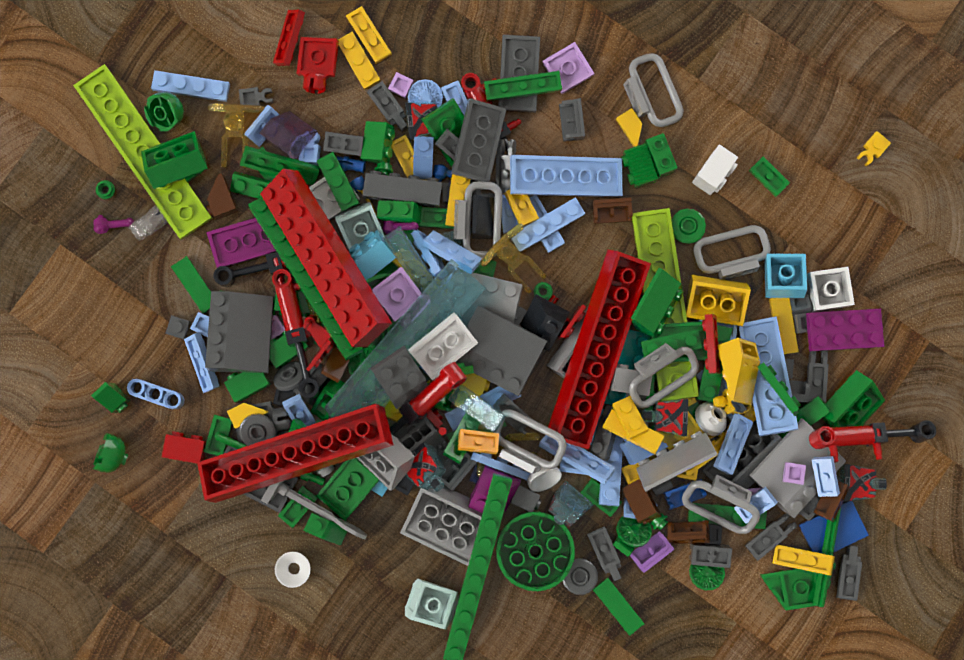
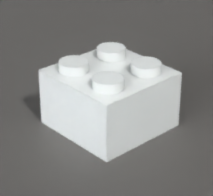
[692,144,738,195]
[807,267,855,312]

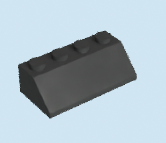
[702,420,782,490]

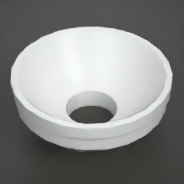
[695,402,727,436]
[527,467,562,492]
[275,551,311,588]

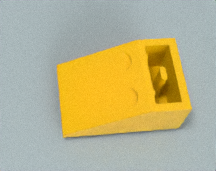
[718,338,760,405]

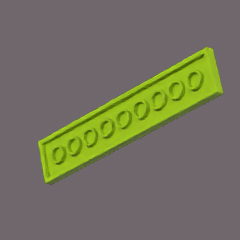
[73,64,213,240]
[632,208,699,402]

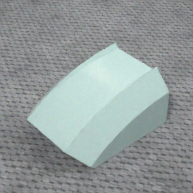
[335,202,386,249]
[405,579,459,629]

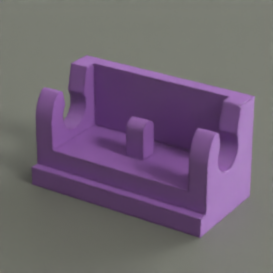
[630,531,674,573]

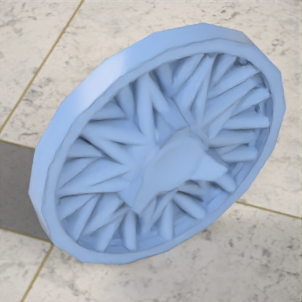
[408,79,443,108]

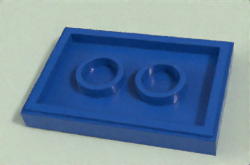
[799,500,869,553]

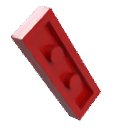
[273,9,305,66]
[702,314,721,374]

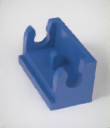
[663,479,707,510]

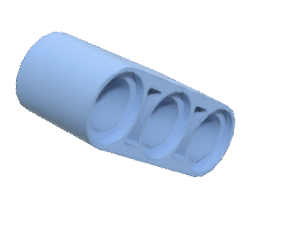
[127,379,185,409]

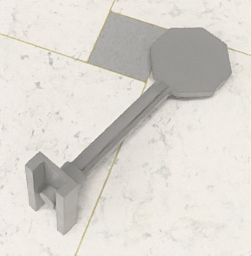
[261,481,367,540]

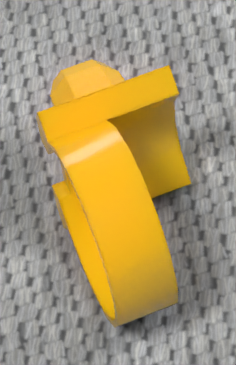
[713,389,753,415]

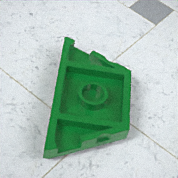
[760,563,836,611]

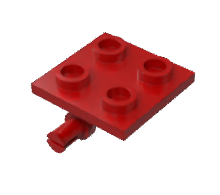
[549,295,586,339]
[303,314,334,371]

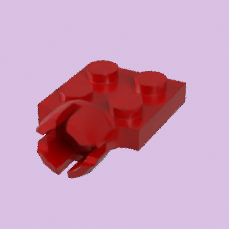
[296,37,339,94]

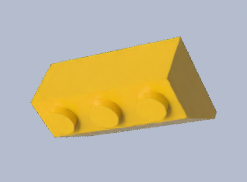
[686,275,751,326]

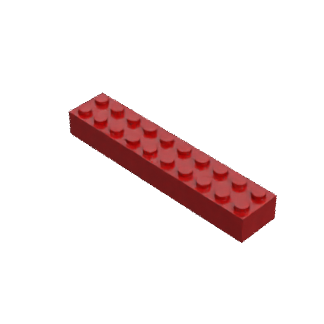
[260,169,392,347]
[548,249,651,450]
[197,404,393,503]

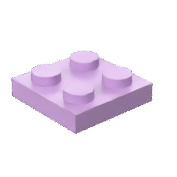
[542,42,594,94]
[372,267,425,322]

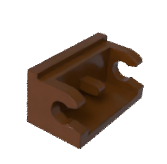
[592,198,633,224]
[622,479,662,524]
[813,481,850,522]
[667,520,710,545]

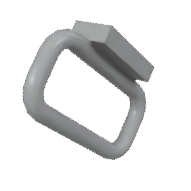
[623,53,684,127]
[453,181,502,259]
[693,225,771,280]
[629,343,699,409]
[493,409,567,474]
[682,475,760,534]

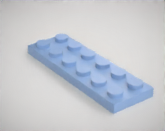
[510,155,623,197]
[739,316,799,437]

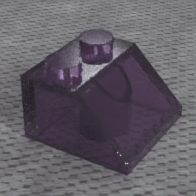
[259,111,318,159]

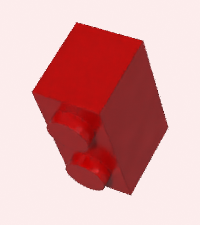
[162,431,207,464]

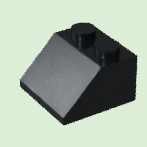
[472,195,495,239]
[520,294,570,352]

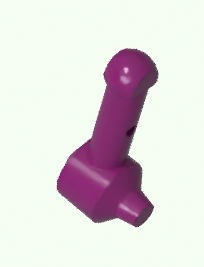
[93,215,135,234]
[382,220,418,239]

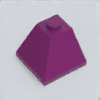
[468,465,521,513]

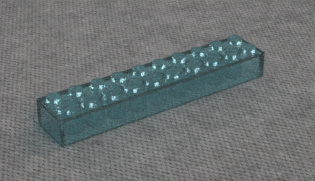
[324,259,486,418]

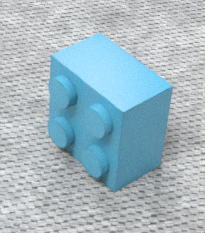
[349,230,396,280]
[764,254,807,298]

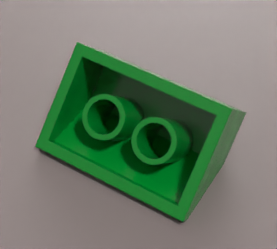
[141,131,208,189]
[631,268,684,339]
[822,370,885,427]

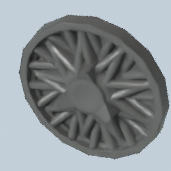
[273,361,304,391]
[239,414,276,446]
[563,558,598,595]

